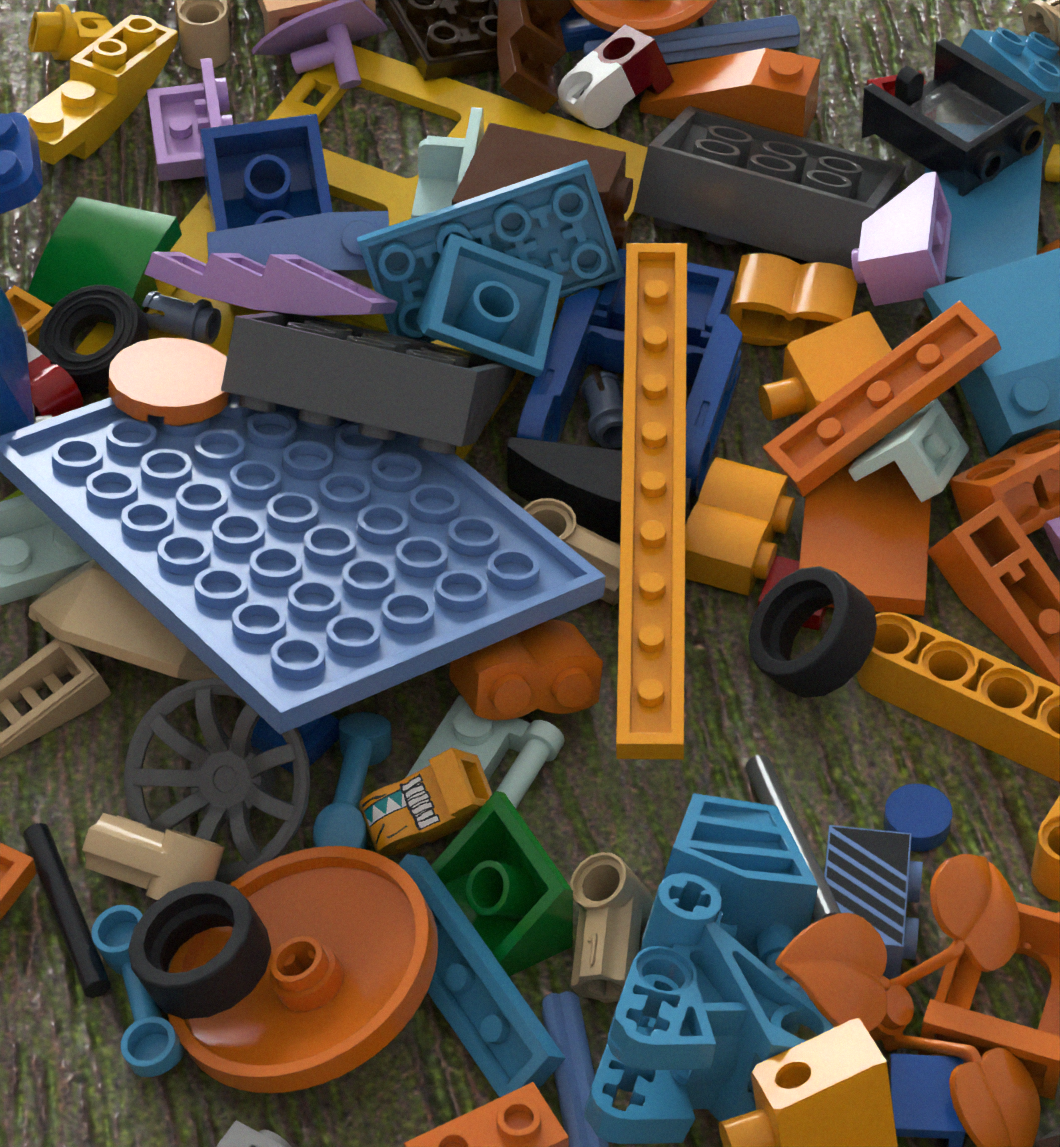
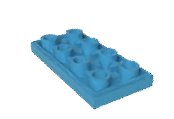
[924,125,1044,283]
[357,159,625,343]

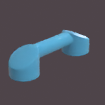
[313,712,392,850]
[92,905,185,1077]

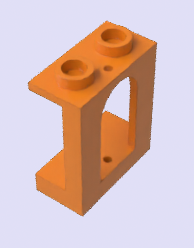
[918,902,1060,1100]

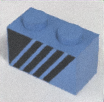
[824,825,923,979]

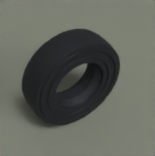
[39,285,149,391]

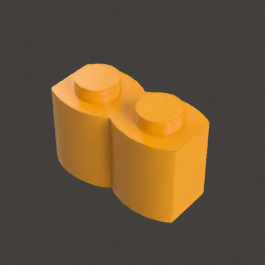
[729,253,858,346]
[685,457,795,596]

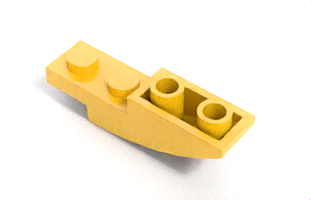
[24,14,178,165]

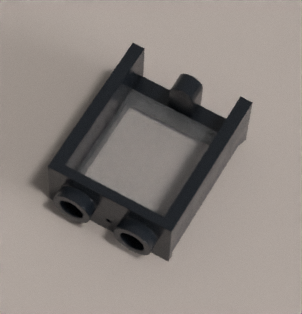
[862,38,1046,197]

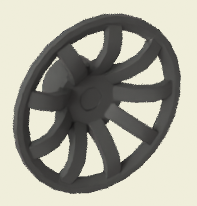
[124,678,310,881]

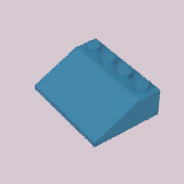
[923,248,1060,457]

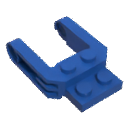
[516,249,742,497]

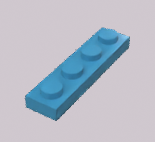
[398,854,566,1098]

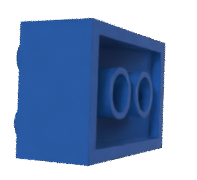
[200,114,333,231]

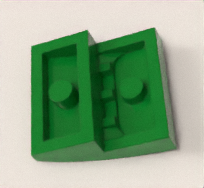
[28,197,182,325]

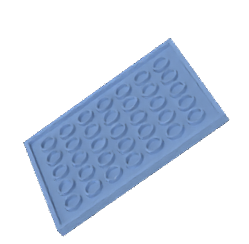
[0,356,606,734]

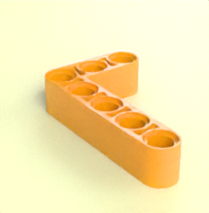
[857,612,1060,902]

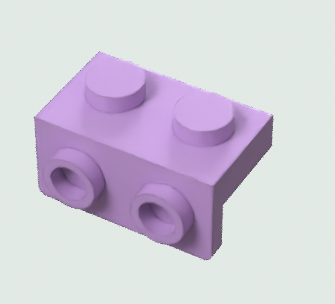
[147,58,233,181]

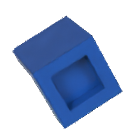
[888,1054,965,1147]

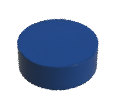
[883,784,953,852]

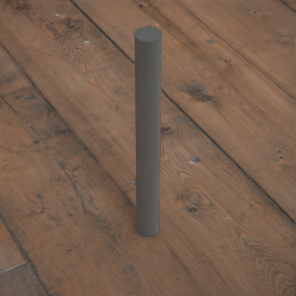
[745,755,841,922]

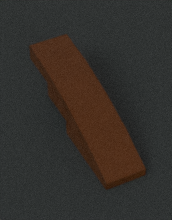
[497,0,573,114]

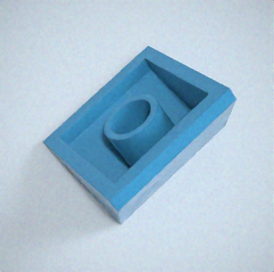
[416,233,563,377]

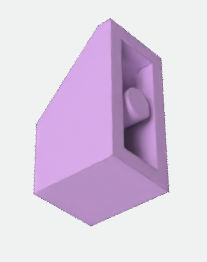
[851,172,952,306]

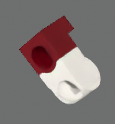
[557,24,674,129]

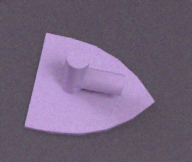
[251,0,388,89]

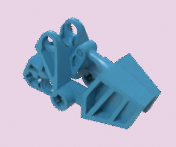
[584,793,833,1144]

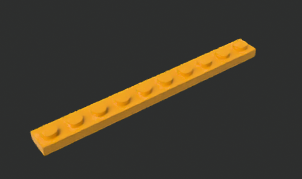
[616,243,687,760]

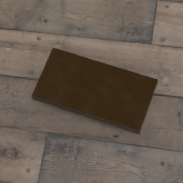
[378,0,499,80]

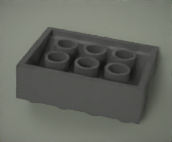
[633,106,906,270]
[221,312,517,454]

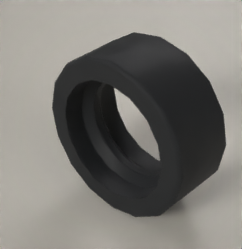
[748,566,877,698]
[128,880,272,1019]

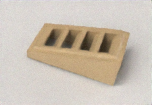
[0,638,112,759]

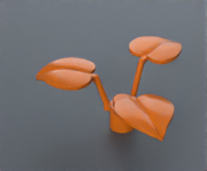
[775,854,1040,1147]

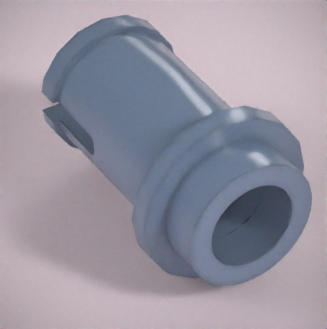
[142,291,222,344]
[582,372,623,449]

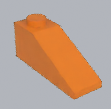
[640,48,821,138]
[927,499,1060,686]

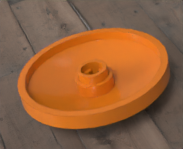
[168,846,438,1093]

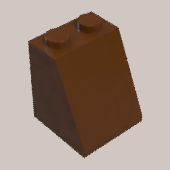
[452,123,633,252]

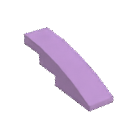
[144,252,398,316]

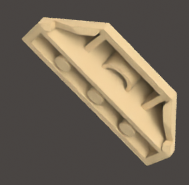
[28,559,219,681]

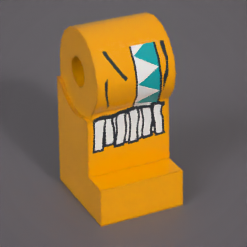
[359,748,492,856]

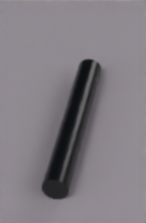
[23,823,111,998]

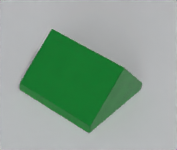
[431,791,573,977]

